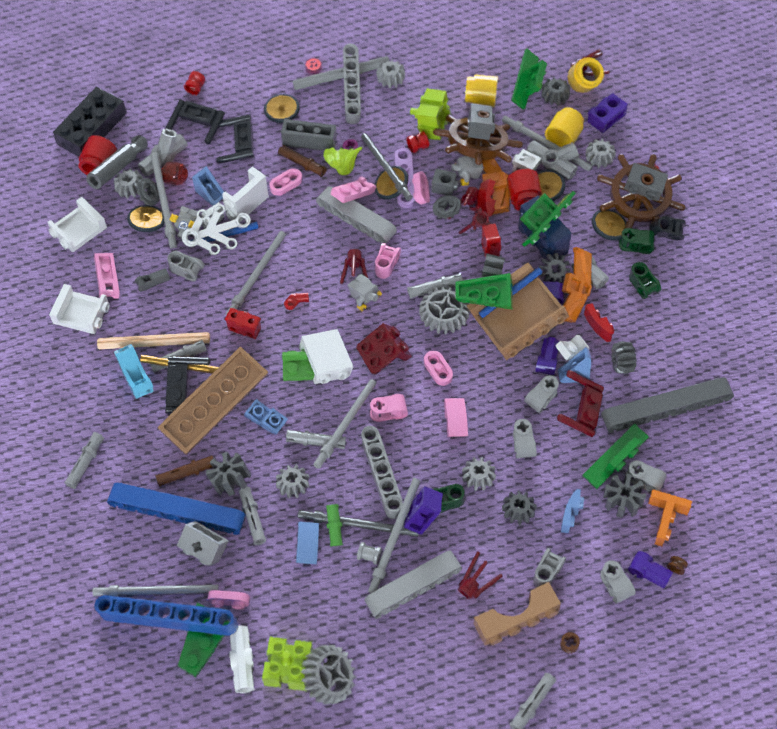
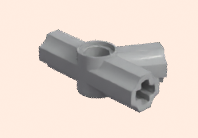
[138,129,188,176]
[526,140,579,181]

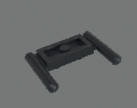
[165,99,225,144]
[216,114,254,164]
[165,356,211,414]

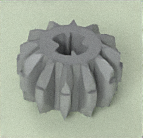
[376,60,405,88]
[585,138,616,169]
[114,168,143,199]
[462,456,496,491]
[276,464,309,499]

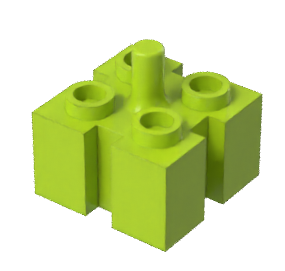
[410,88,451,141]
[262,637,313,691]

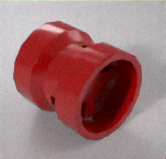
[184,71,206,95]
[406,131,429,153]

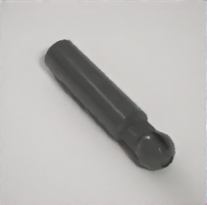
[86,135,148,189]

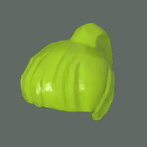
[323,147,363,176]

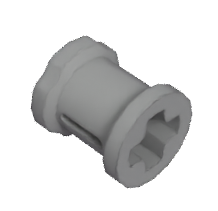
[357,542,382,565]

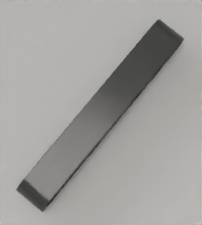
[601,377,734,433]

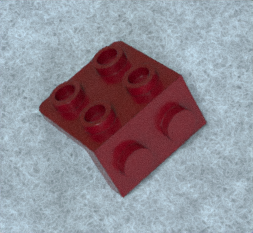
[356,323,412,375]

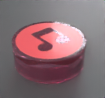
[305,58,322,75]

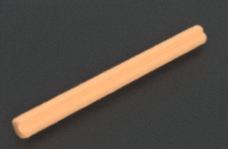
[97,332,210,349]

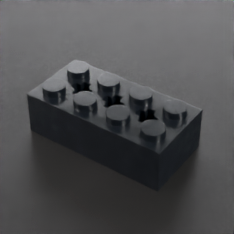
[53,86,127,157]

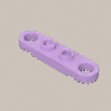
[395,148,415,208]

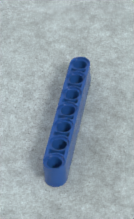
[107,482,246,535]
[94,595,238,636]

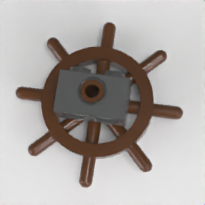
[433,103,523,165]
[597,154,686,229]

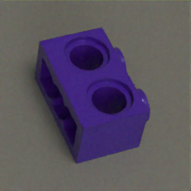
[588,93,628,134]
[403,486,443,535]

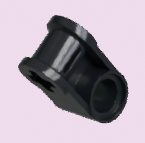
[649,216,686,241]

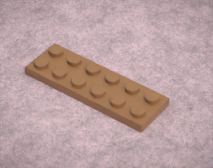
[158,346,268,455]

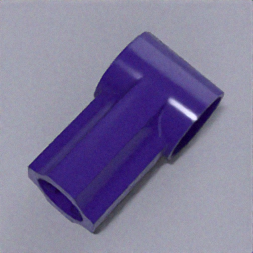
[535,337,560,376]
[628,551,673,589]

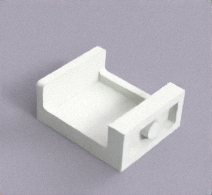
[222,167,269,222]
[48,197,107,253]
[49,284,110,334]
[299,329,353,384]

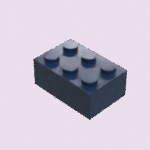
[518,195,572,259]

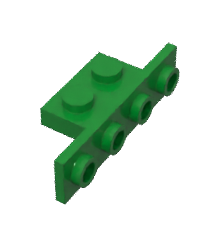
[511,48,547,110]
[520,191,576,247]
[582,424,649,489]

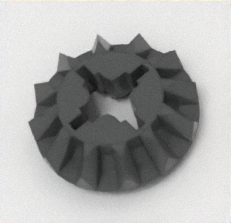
[135,178,160,206]
[433,195,462,220]

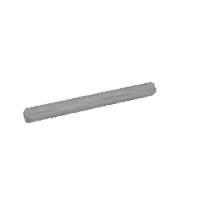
[293,56,390,90]

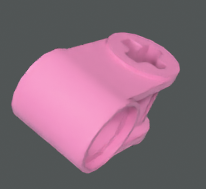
[375,243,401,279]
[370,394,408,422]

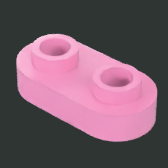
[270,169,302,196]
[412,171,430,205]
[424,351,453,386]
[207,590,250,610]

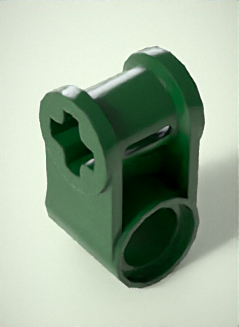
[618,228,655,254]
[629,262,661,299]
[433,484,465,513]

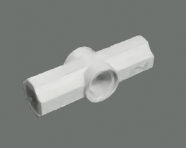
[230,625,254,693]

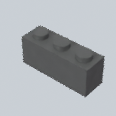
[281,119,337,151]

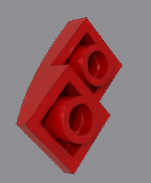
[477,179,496,217]
[584,303,614,342]

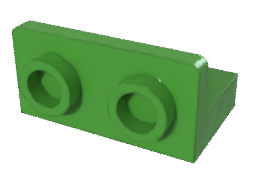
[282,351,315,381]

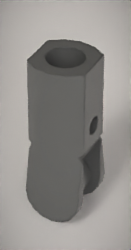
[135,268,170,292]

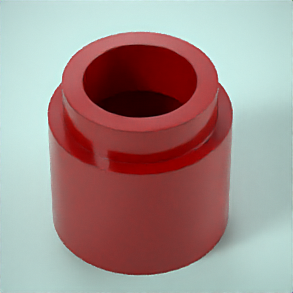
[78,136,117,175]
[506,169,542,211]

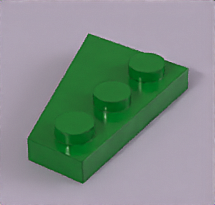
[455,273,513,310]
[178,602,230,678]

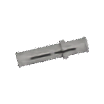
[407,273,463,299]
[150,340,207,373]
[286,430,346,449]
[64,432,105,489]
[238,487,267,545]
[509,673,556,729]

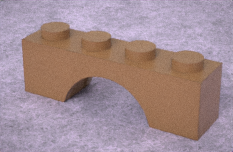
[473,582,561,646]

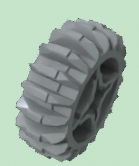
[419,286,470,335]
[301,645,356,705]

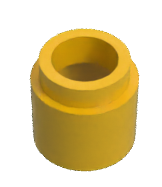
[567,57,604,93]
[465,74,498,108]
[545,107,584,147]

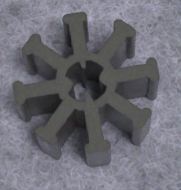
[481,254,505,278]
[206,452,251,496]
[603,473,646,518]

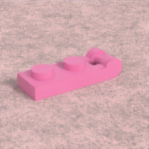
[330,176,376,203]
[94,253,119,299]

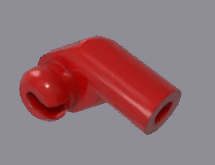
[284,293,309,310]

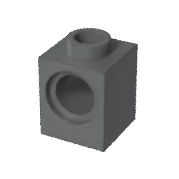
[431,169,459,195]

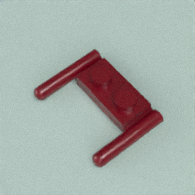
[557,370,604,437]

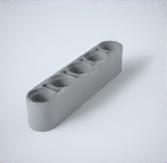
[343,43,361,124]
[316,186,397,244]
[361,426,403,519]
[364,550,462,619]

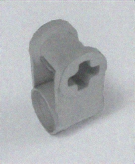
[167,251,205,282]
[524,375,559,414]
[513,419,537,459]
[626,460,667,492]
[533,548,566,587]
[600,561,636,604]

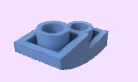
[244,399,288,435]
[561,489,584,533]
[296,522,319,564]

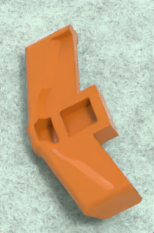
[482,159,510,214]
[562,247,592,323]

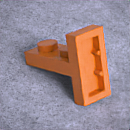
[648,489,692,547]

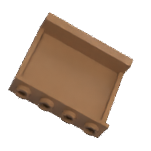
[467,263,569,361]

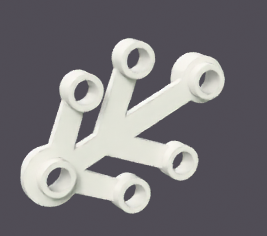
[182,204,251,255]

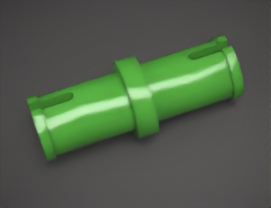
[326,504,343,547]

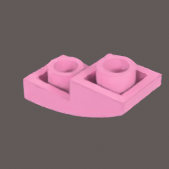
[444,398,468,437]

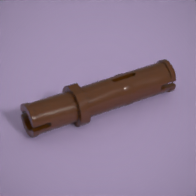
[278,145,327,177]
[155,455,213,487]

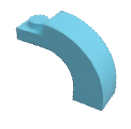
[114,344,154,399]

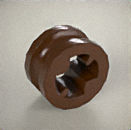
[667,556,688,575]
[560,632,580,653]

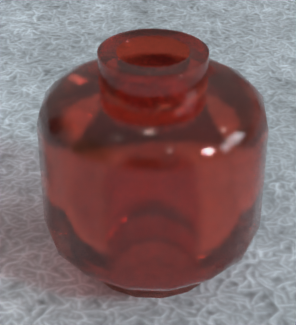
[161,161,188,185]

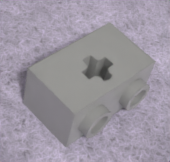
[177,521,229,566]

